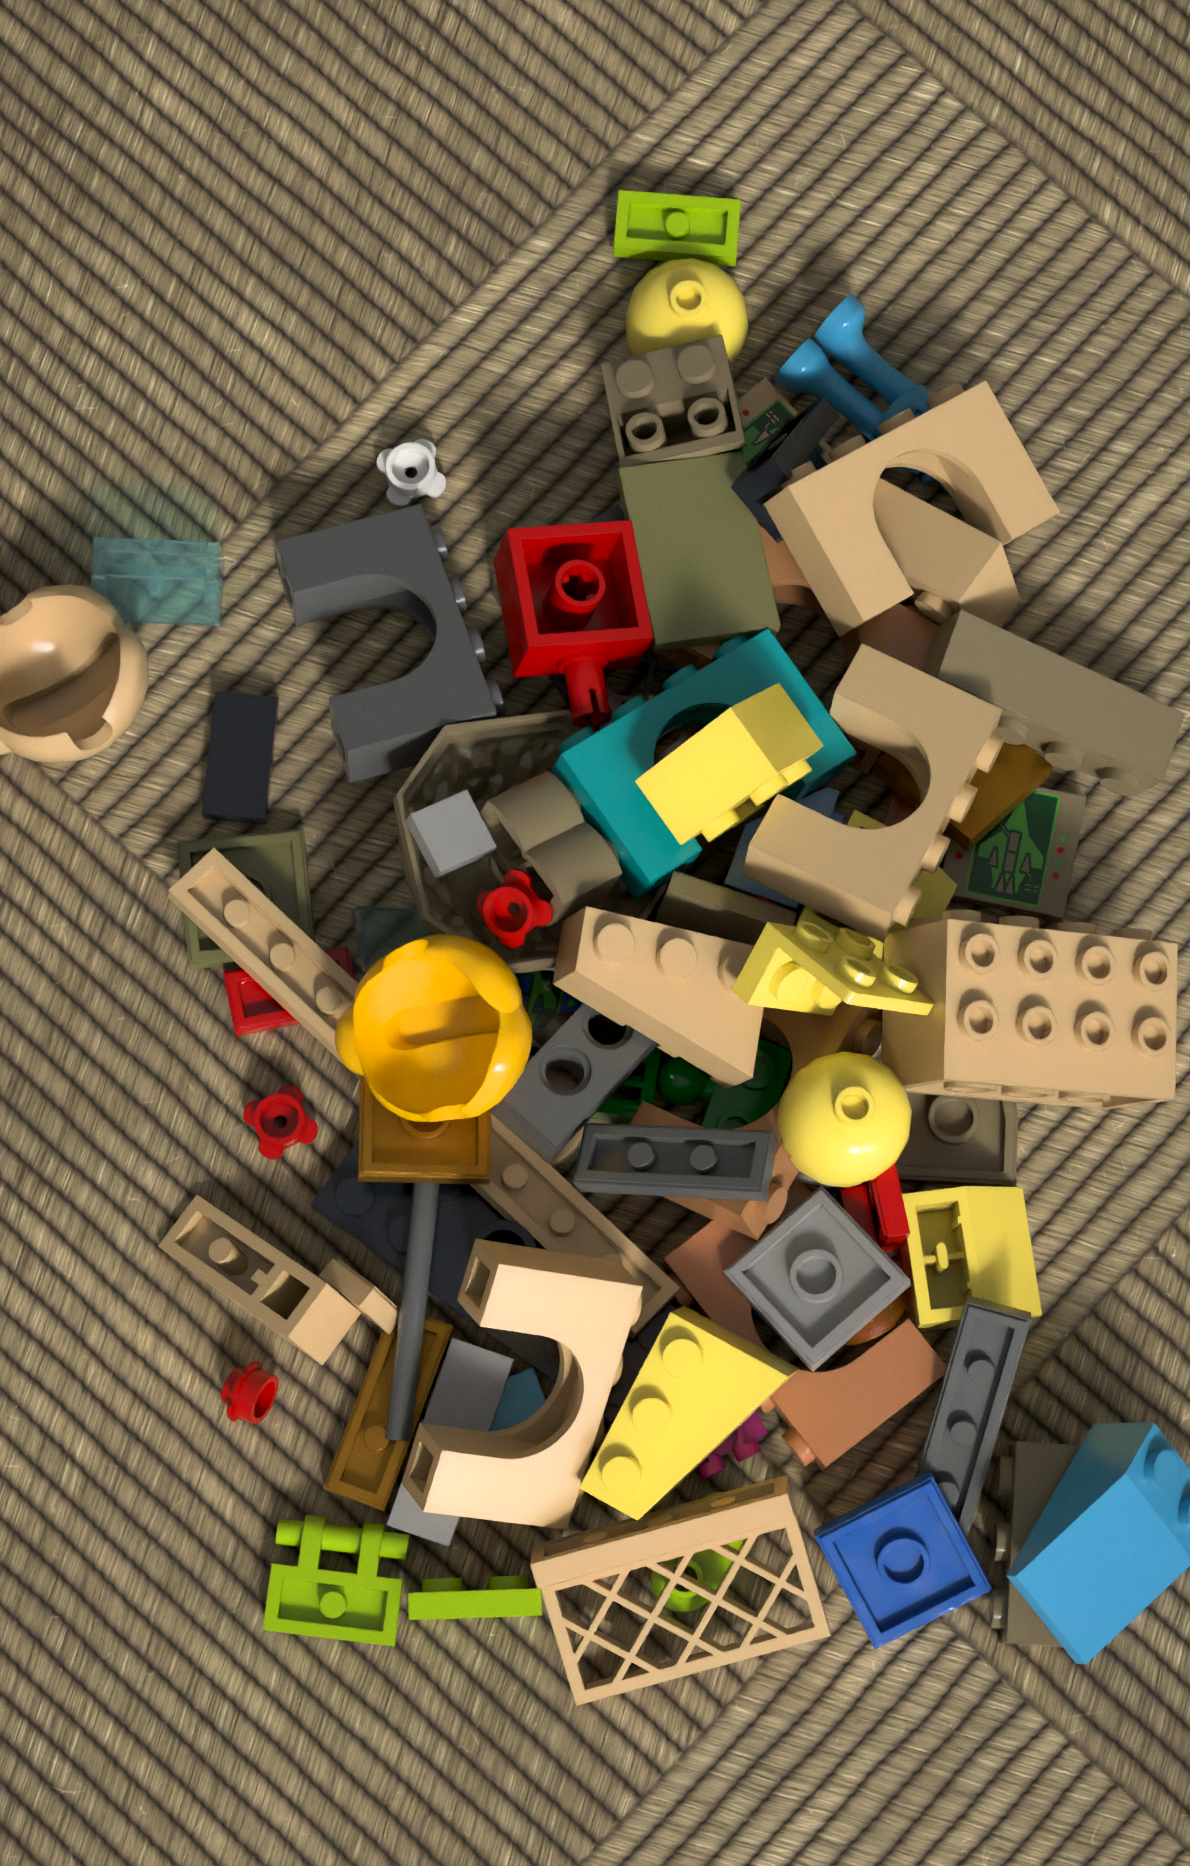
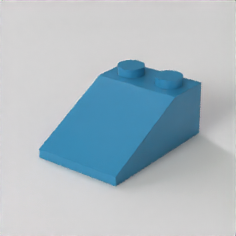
[1006,1422,1190,1664]

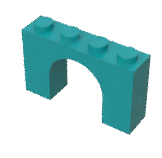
[551,628,857,901]

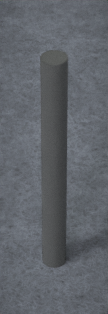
[385,1183,440,1442]

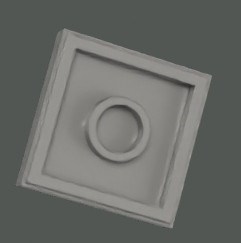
[723,1185,911,1372]

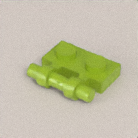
[263,1515,410,1647]

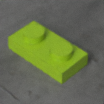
[613,190,741,267]
[408,1576,543,1620]

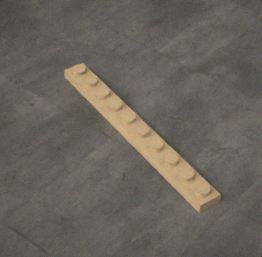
[168,848,680,1339]

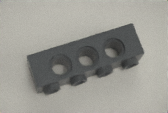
[491,1003,659,1164]

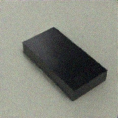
[202,692,280,824]

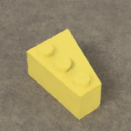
[580,1306,799,1521]

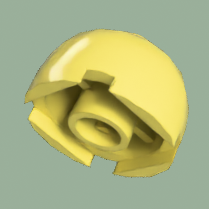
[625,258,748,367]
[776,1051,912,1188]

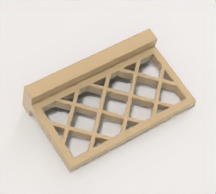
[530,1475,831,1706]

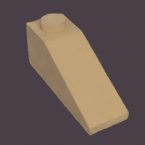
[158,1195,361,1366]

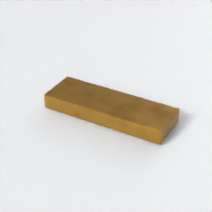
[323,1305,454,1512]

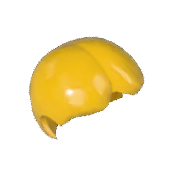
[334,934,532,1122]

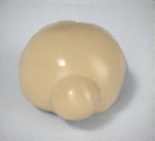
[0,584,149,763]

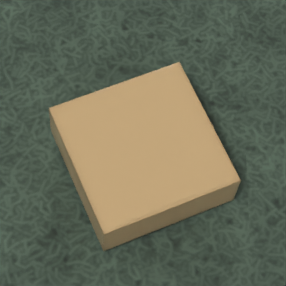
[319,1258,400,1334]

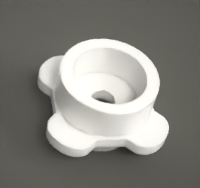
[377,439,446,507]

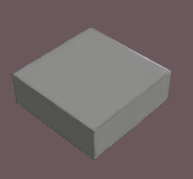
[405,790,497,879]

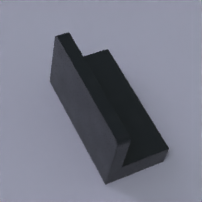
[730,397,839,543]

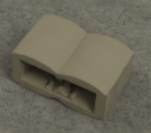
[480,771,622,926]

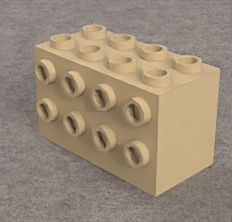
[881,910,1178,1110]

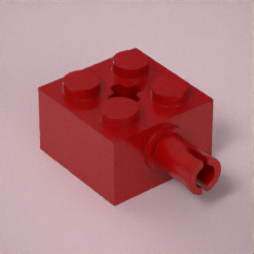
[493,520,653,728]

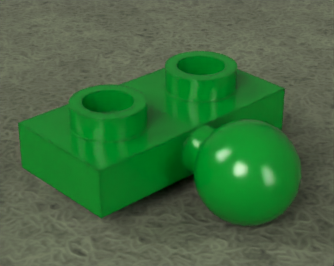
[657,1039,792,1129]

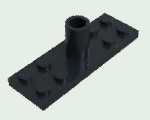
[310,1139,677,1424]

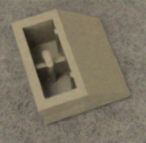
[600,335,746,468]

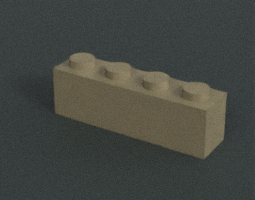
[922,610,1185,796]

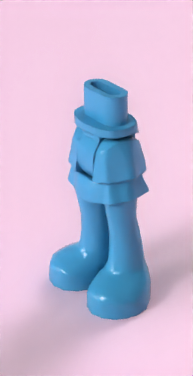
[774,294,952,498]

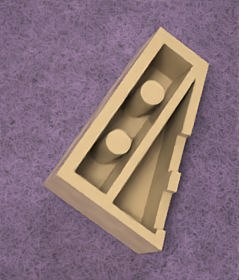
[873,478,1021,628]
[552,906,764,1089]

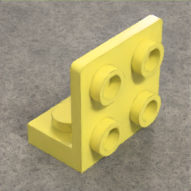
[731,921,934,1016]

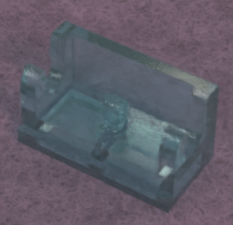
[91,537,225,627]

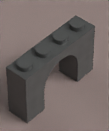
[275,504,505,783]

